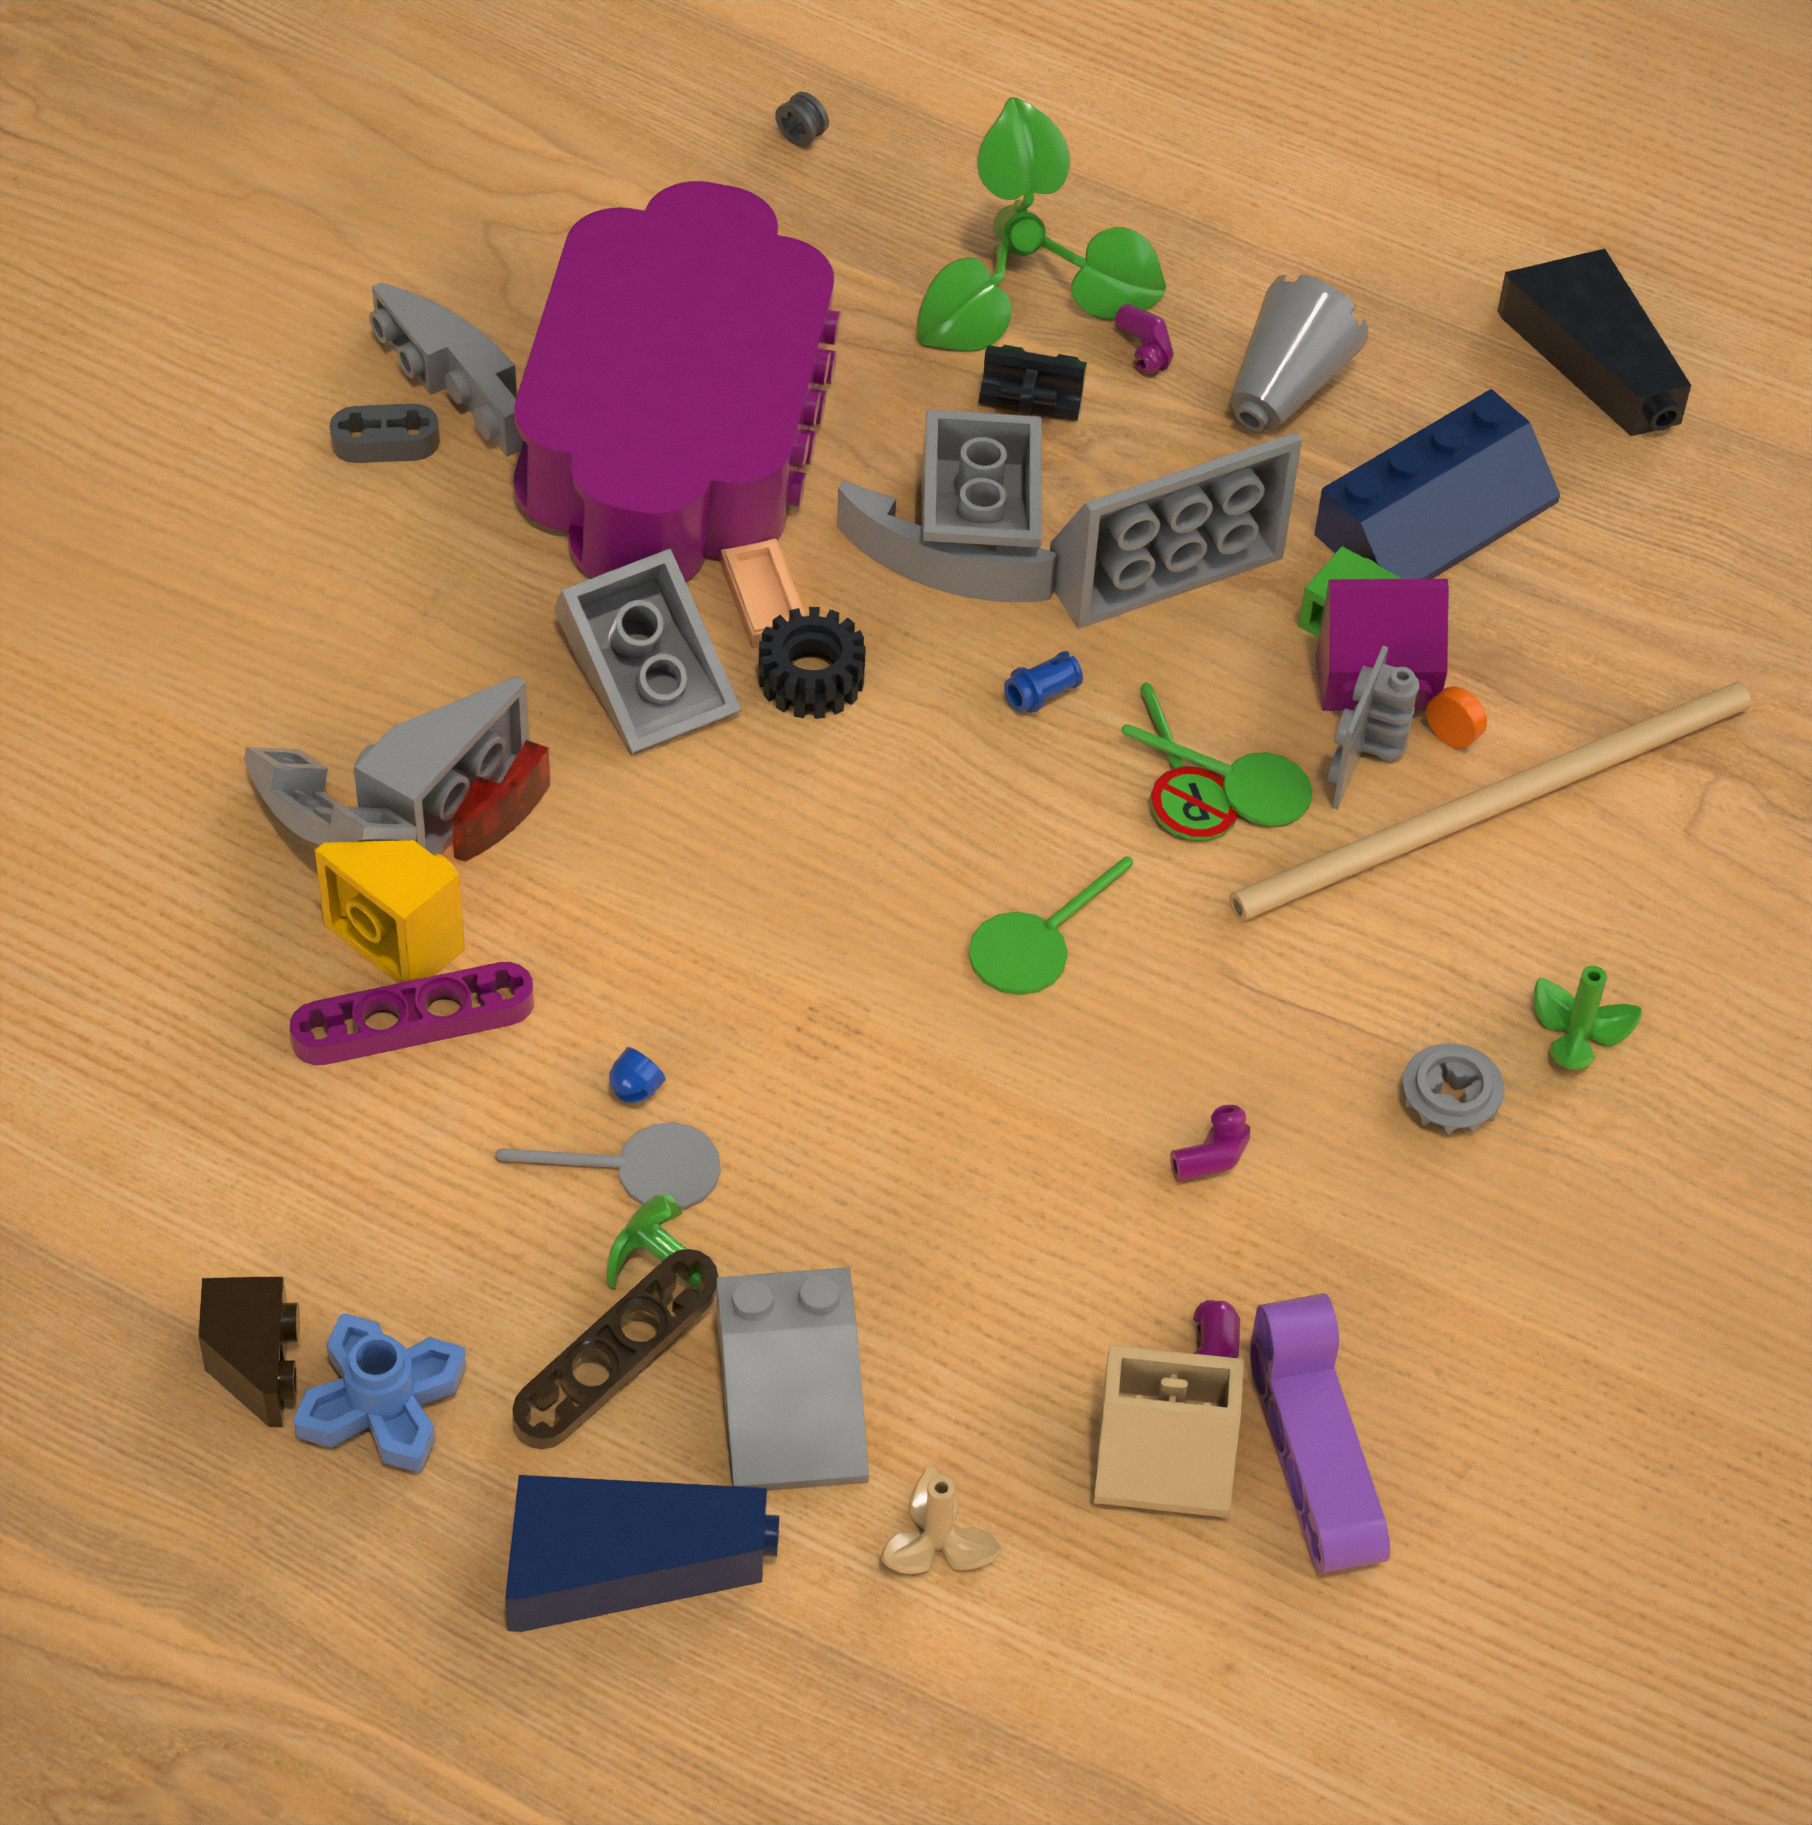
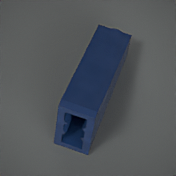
[505,1475,780,1632]

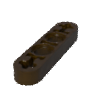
[512,1249,718,1449]

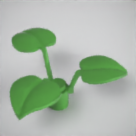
[917,97,1166,351]

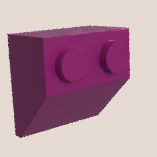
[1316,579,1449,712]

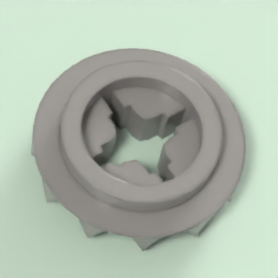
[1401,1043,1504,1135]

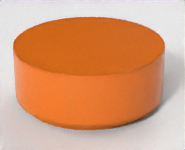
[1426,686,1487,748]

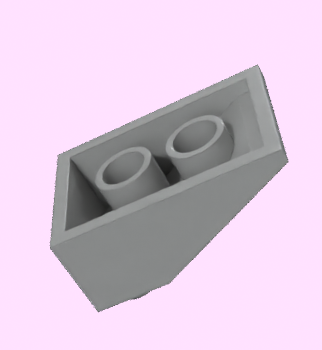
[921,410,1041,548]
[554,548,741,755]
[353,676,530,855]
[716,1267,869,1491]

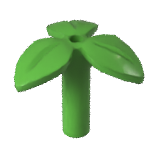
[1533,966,1642,1070]
[607,1194,719,1292]

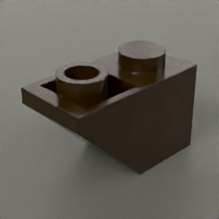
[198,1277,300,1427]

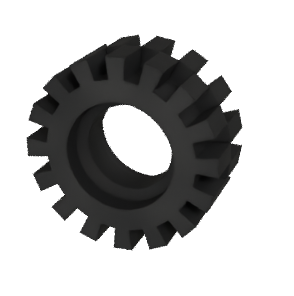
[758,607,866,719]

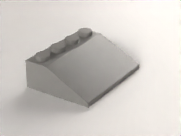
[1050,432,1302,629]

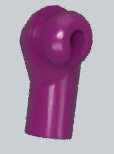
[1170,1104,1250,1182]

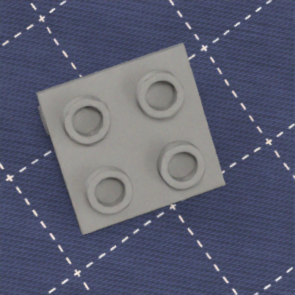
[1327,646,1419,810]

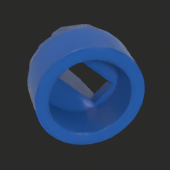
[609,1047,666,1104]

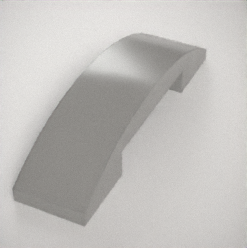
[837,481,1058,602]
[244,747,418,845]

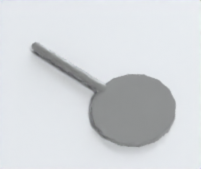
[496,1122,721,1210]

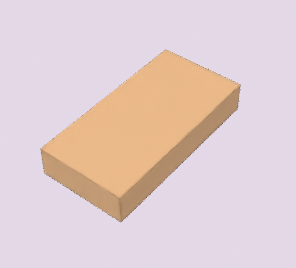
[721,539,806,649]

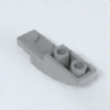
[369,283,524,457]

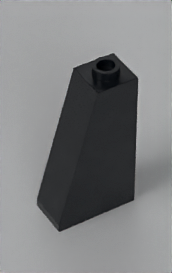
[1497,249,1691,436]

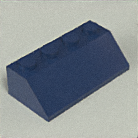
[1314,389,1560,579]

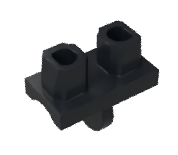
[979,344,1087,420]

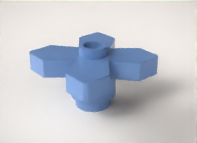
[294,1314,467,1472]

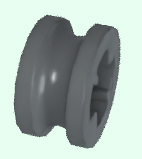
[775,91,829,147]

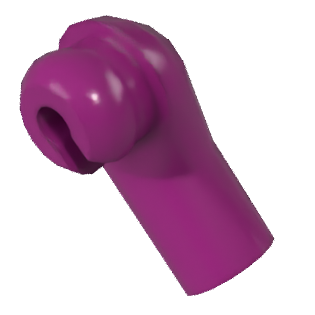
[1115,304,1174,375]
[1192,1300,1240,1358]

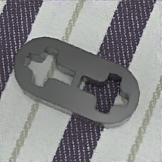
[330,404,440,463]

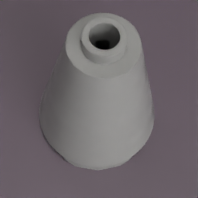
[1230,274,1368,431]

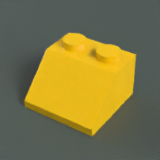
[315,840,465,983]

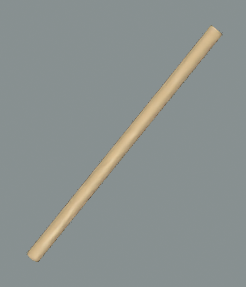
[1230,682,1751,921]

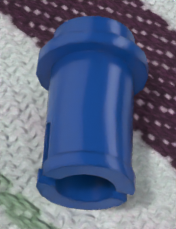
[1004,651,1083,713]

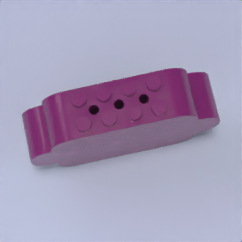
[513,181,841,582]

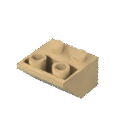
[1093,1345,1244,1518]

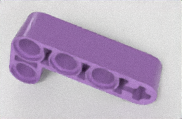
[1250,1293,1390,1574]

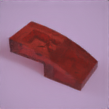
[451,740,551,862]

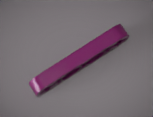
[290,962,534,1065]

